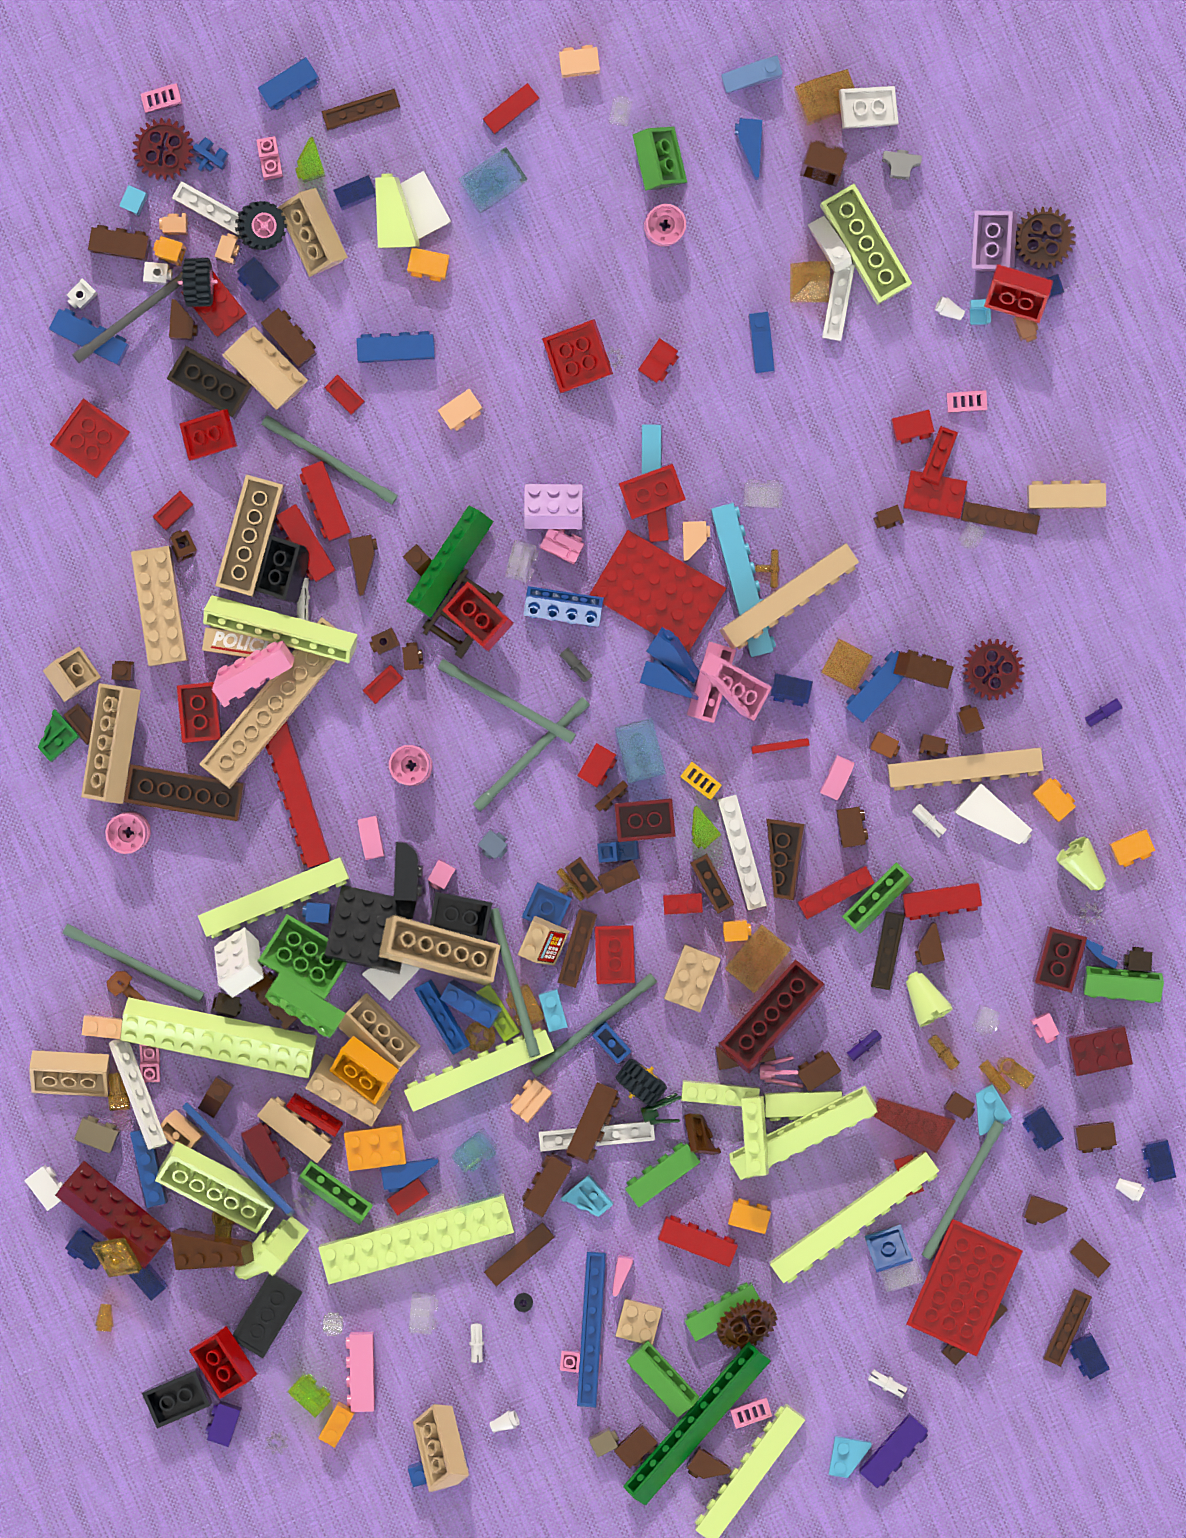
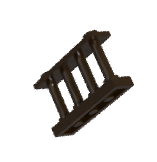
[422,569,504,659]

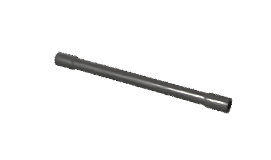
[72,272,182,363]

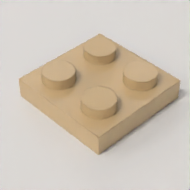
[615,1298,662,1345]

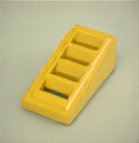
[680,762,722,800]

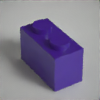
[205,1400,242,1447]

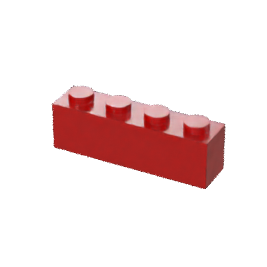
[299,461,351,541]
[275,504,336,582]
[797,866,875,919]
[901,883,982,920]
[658,1215,738,1267]

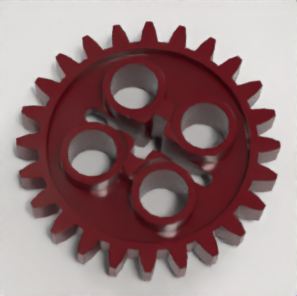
[132,118,195,181]
[962,639,1024,701]

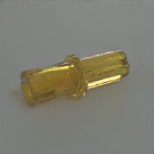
[928,1035,960,1070]
[979,1059,1011,1094]

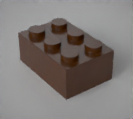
[521,1152,572,1218]

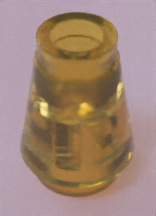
[95,1304,114,1332]

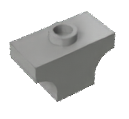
[882,150,922,180]

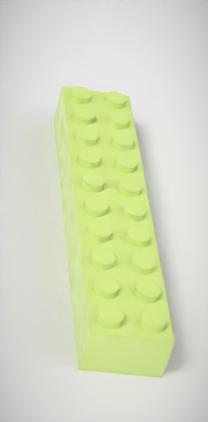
[121,997,317,1079]
[318,1193,514,1284]

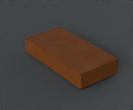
[63,703,93,745]
[1069,1238,1111,1278]

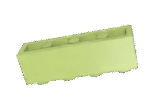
[681,1080,760,1106]
[764,1090,842,1121]
[741,1096,769,1176]
[255,1216,309,1276]

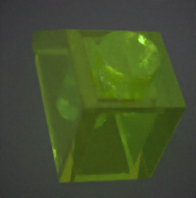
[295,137,326,183]
[691,805,722,849]

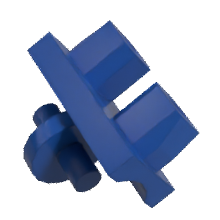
[193,137,229,172]

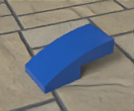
[597,840,640,863]
[1085,939,1118,969]

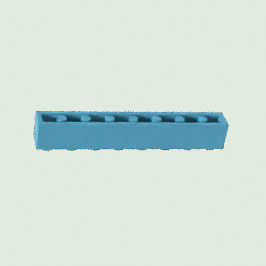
[711,503,776,658]

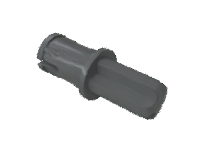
[560,647,592,682]

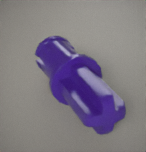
[1085,698,1123,727]
[846,1030,882,1062]

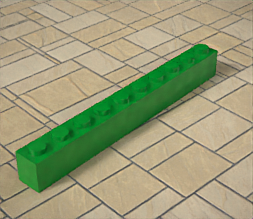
[623,1342,771,1506]

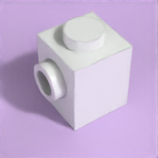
[143,262,173,285]

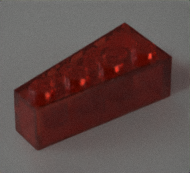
[873,1096,956,1153]

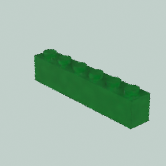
[406,505,494,618]

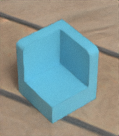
[120,185,148,216]
[969,299,991,325]

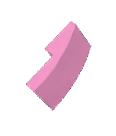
[257,136,283,181]
[820,755,854,800]
[358,816,385,860]
[139,1044,160,1082]
[560,1351,602,1373]

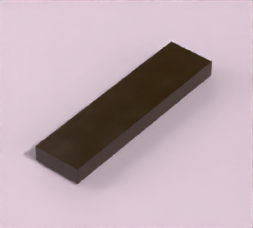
[871,911,905,990]

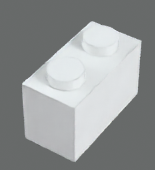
[24,1165,64,1211]

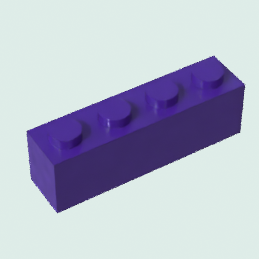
[859,1413,928,1488]

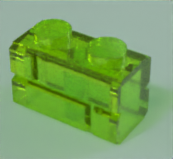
[287,1373,332,1418]

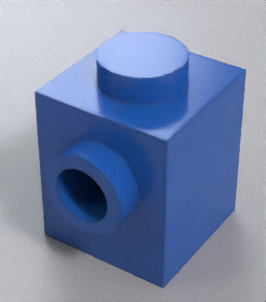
[302,902,331,923]

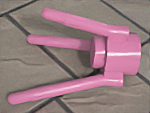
[760,1056,804,1088]

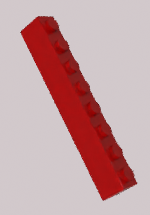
[266,721,331,868]

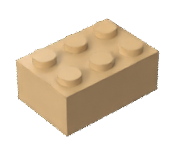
[664,944,721,1012]

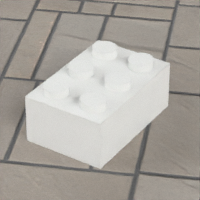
[214,927,263,998]

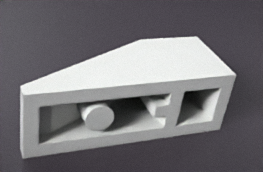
[807,216,852,273]

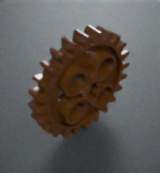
[1015,207,1076,270]
[716,1298,778,1350]

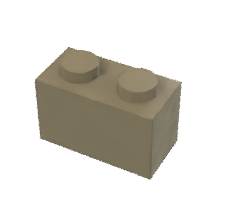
[74,1115,120,1153]

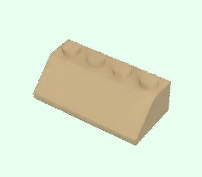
[277,188,348,277]
[222,327,308,410]
[338,993,421,1070]
[29,1050,110,1097]
[305,1054,392,1127]
[413,1404,469,1492]

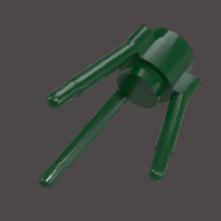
[641,1093,682,1125]

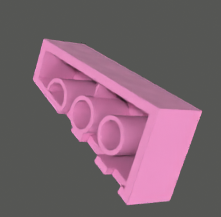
[212,640,295,707]
[700,653,772,721]

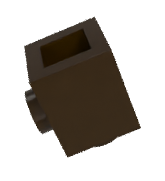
[1123,947,1153,971]
[210,992,242,1019]

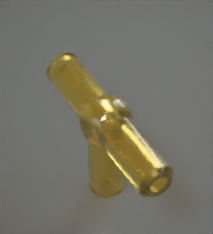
[755,549,780,588]
[556,868,585,901]

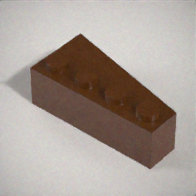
[766,819,806,900]
[248,964,298,1030]
[170,1228,254,1270]

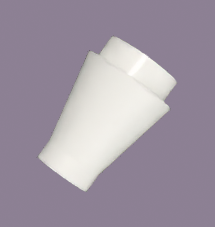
[935,297,965,321]
[1115,1178,1145,1202]
[490,1411,520,1433]

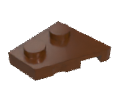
[595,780,628,812]
[684,1113,721,1155]

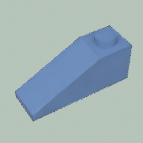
[721,56,783,94]

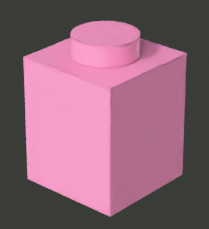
[428,859,456,890]

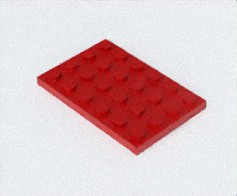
[589,530,726,653]
[906,1219,1023,1357]

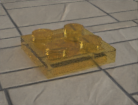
[821,639,873,690]
[91,1238,142,1277]

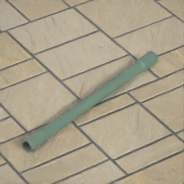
[261,415,398,505]
[437,659,576,744]
[473,697,590,812]
[490,908,541,1058]
[62,924,204,1003]
[530,973,657,1077]
[921,1120,1005,1260]

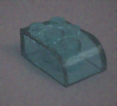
[458,147,528,214]
[615,718,666,783]
[451,1128,497,1173]

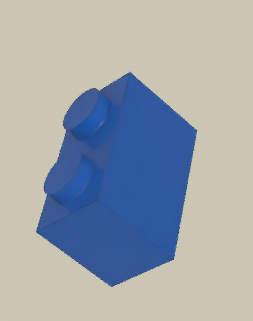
[592,1022,632,1064]

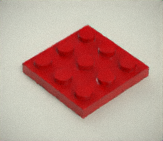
[542,319,613,393]
[50,398,131,479]

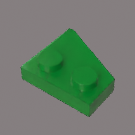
[38,709,80,762]

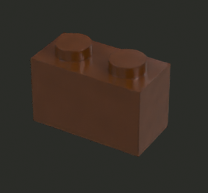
[836,806,869,848]
[565,857,603,899]
[597,860,640,894]
[797,1050,841,1092]
[1073,1121,1117,1153]
[614,1423,658,1468]

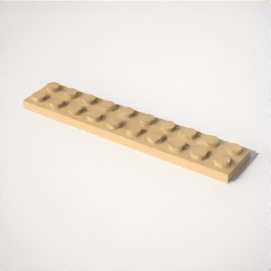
[199,617,337,789]

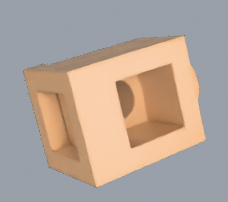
[159,213,188,235]
[214,233,240,265]

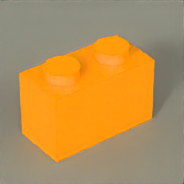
[153,236,187,266]
[407,248,450,282]
[1031,778,1076,822]
[1109,829,1155,867]
[722,919,751,942]
[728,1198,771,1234]
[318,1401,355,1448]

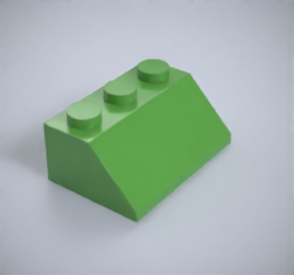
[632,126,687,191]

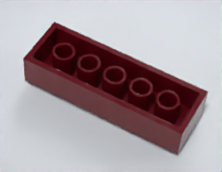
[719,959,825,1074]
[55,1161,171,1268]

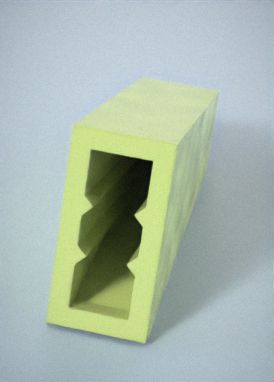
[375,173,420,248]

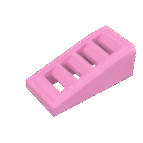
[141,83,183,113]
[947,390,987,413]
[612,1255,633,1296]
[730,1397,772,1429]

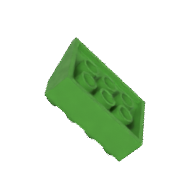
[258,914,348,1000]

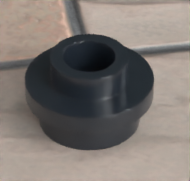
[514,1293,533,1312]

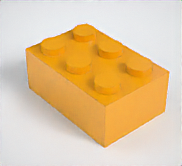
[329,1036,399,1105]
[344,1124,407,1171]

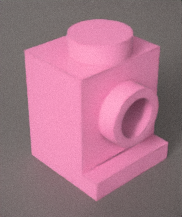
[1030,1012,1059,1044]

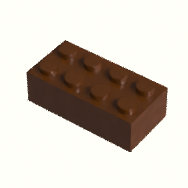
[800,140,848,187]

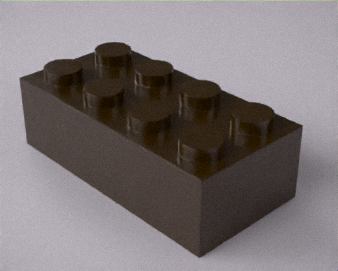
[166,346,254,419]

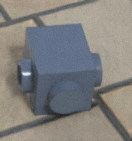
[478,830,508,859]

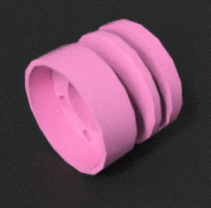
[644,204,686,246]
[389,745,433,786]
[105,811,151,854]

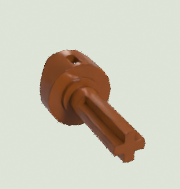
[106,971,149,1002]

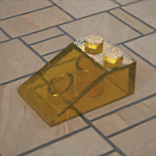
[794,69,855,126]

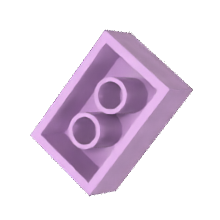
[972,211,1017,272]
[524,484,582,529]

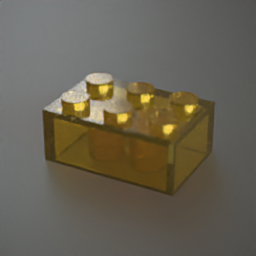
[724,924,791,993]

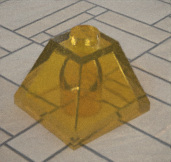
[790,261,830,303]

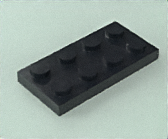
[233,1273,303,1358]

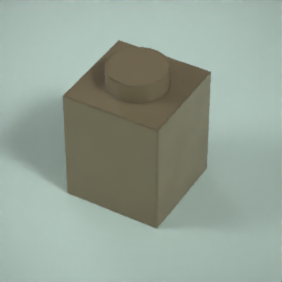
[589,1427,620,1457]

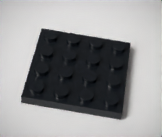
[324,885,417,974]

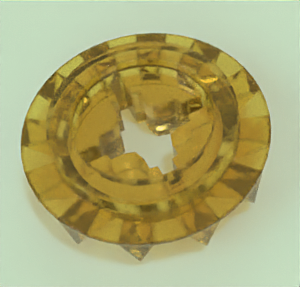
[465,1021,495,1052]

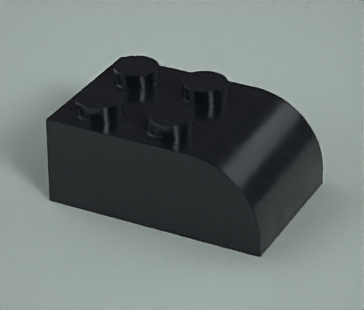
[255,535,309,602]
[394,841,423,901]
[430,891,492,941]
[142,1367,212,1428]

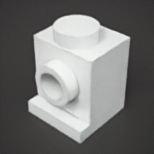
[67,278,98,310]

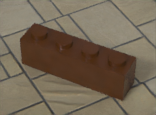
[566,1082,620,1164]

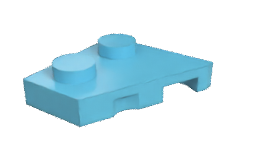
[975,1084,1012,1136]
[560,1175,614,1217]
[828,1436,872,1478]

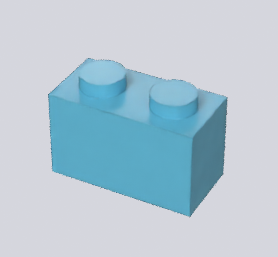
[539,989,568,1032]

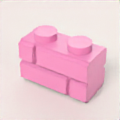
[540,529,584,565]

